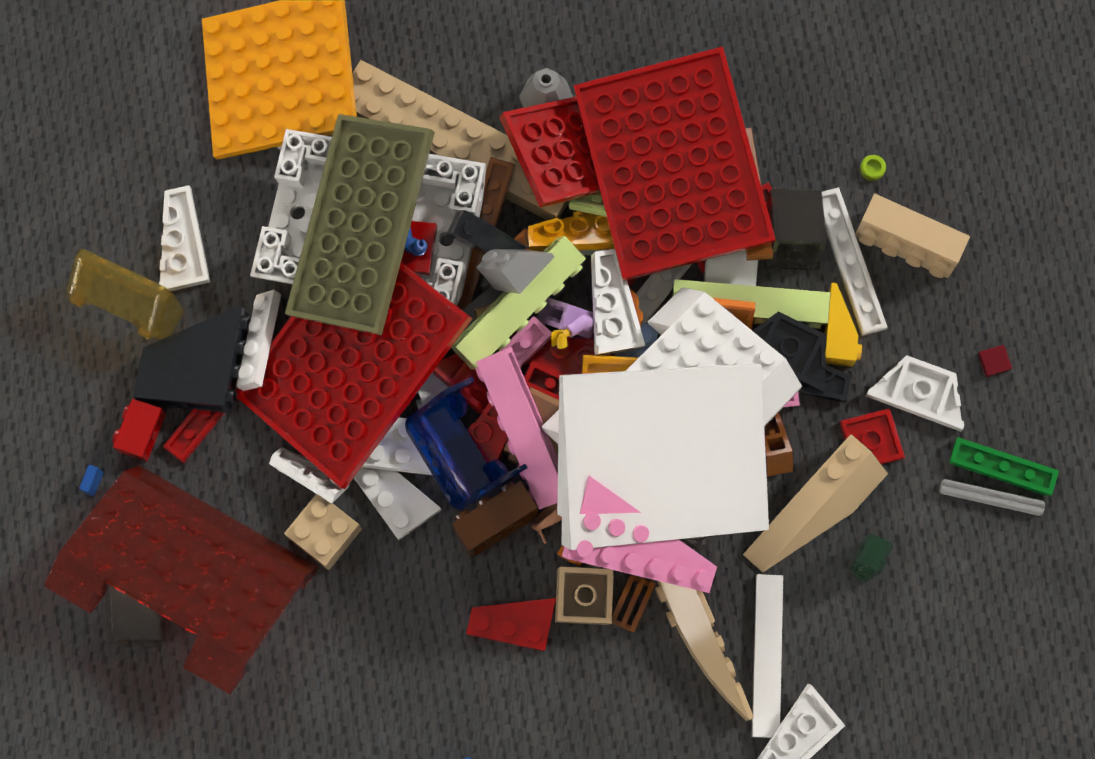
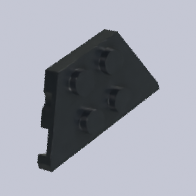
[752,311,826,393]

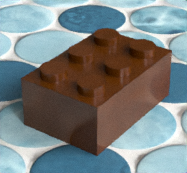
[452,481,538,559]

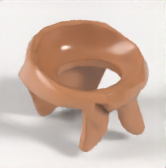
[532,503,562,544]

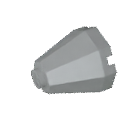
[519,68,573,108]

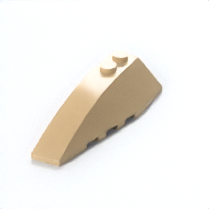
[743,435,888,573]
[655,581,754,722]

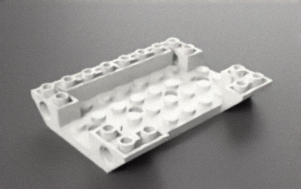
[250,129,486,306]

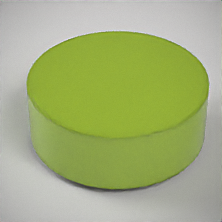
[860,155,886,181]

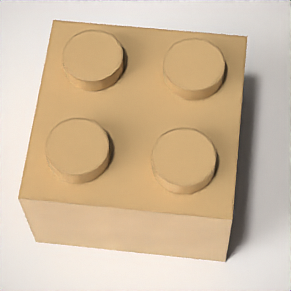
[284,494,362,570]
[555,567,613,625]

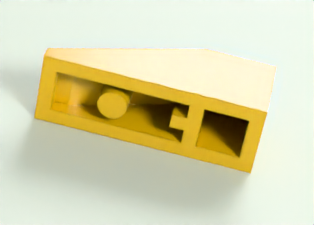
[824,283,862,367]

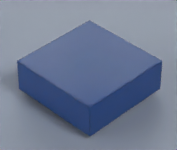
[79,465,104,497]

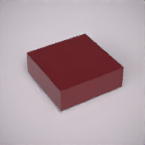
[978,345,1013,378]

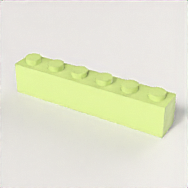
[451,236,586,369]
[672,279,830,330]

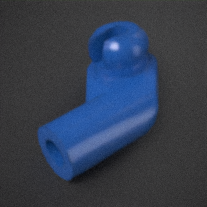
[404,227,427,256]

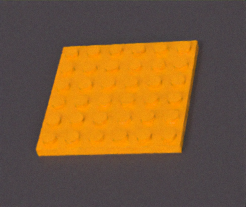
[202,0,357,159]

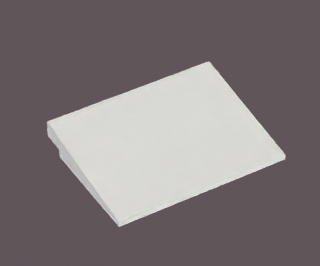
[557,363,769,550]

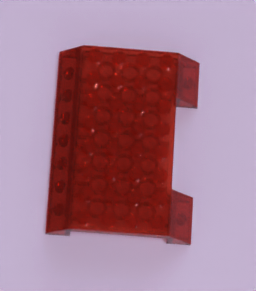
[44,465,318,695]

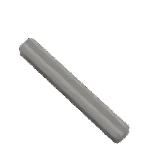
[940,479,1045,516]

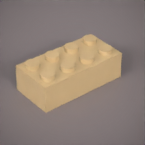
[855,193,970,278]

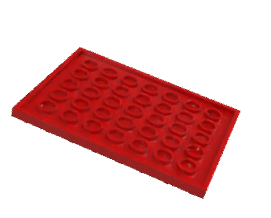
[573,46,776,281]
[236,262,473,489]

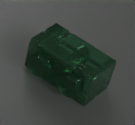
[849,534,893,582]

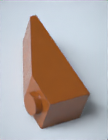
[764,412,793,477]

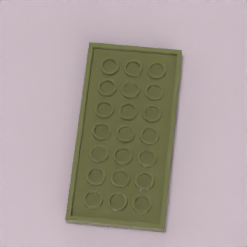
[285,114,435,335]

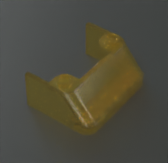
[66,248,185,341]

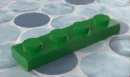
[948,437,1059,497]

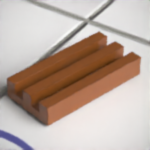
[612,574,656,633]

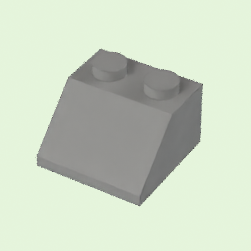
[477,249,555,294]

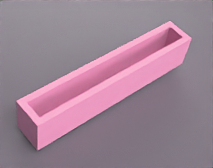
[476,347,558,510]

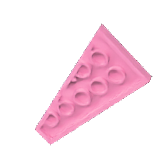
[562,476,717,593]

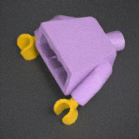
[528,298,594,349]

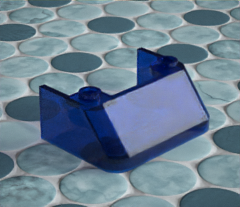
[405,377,528,510]

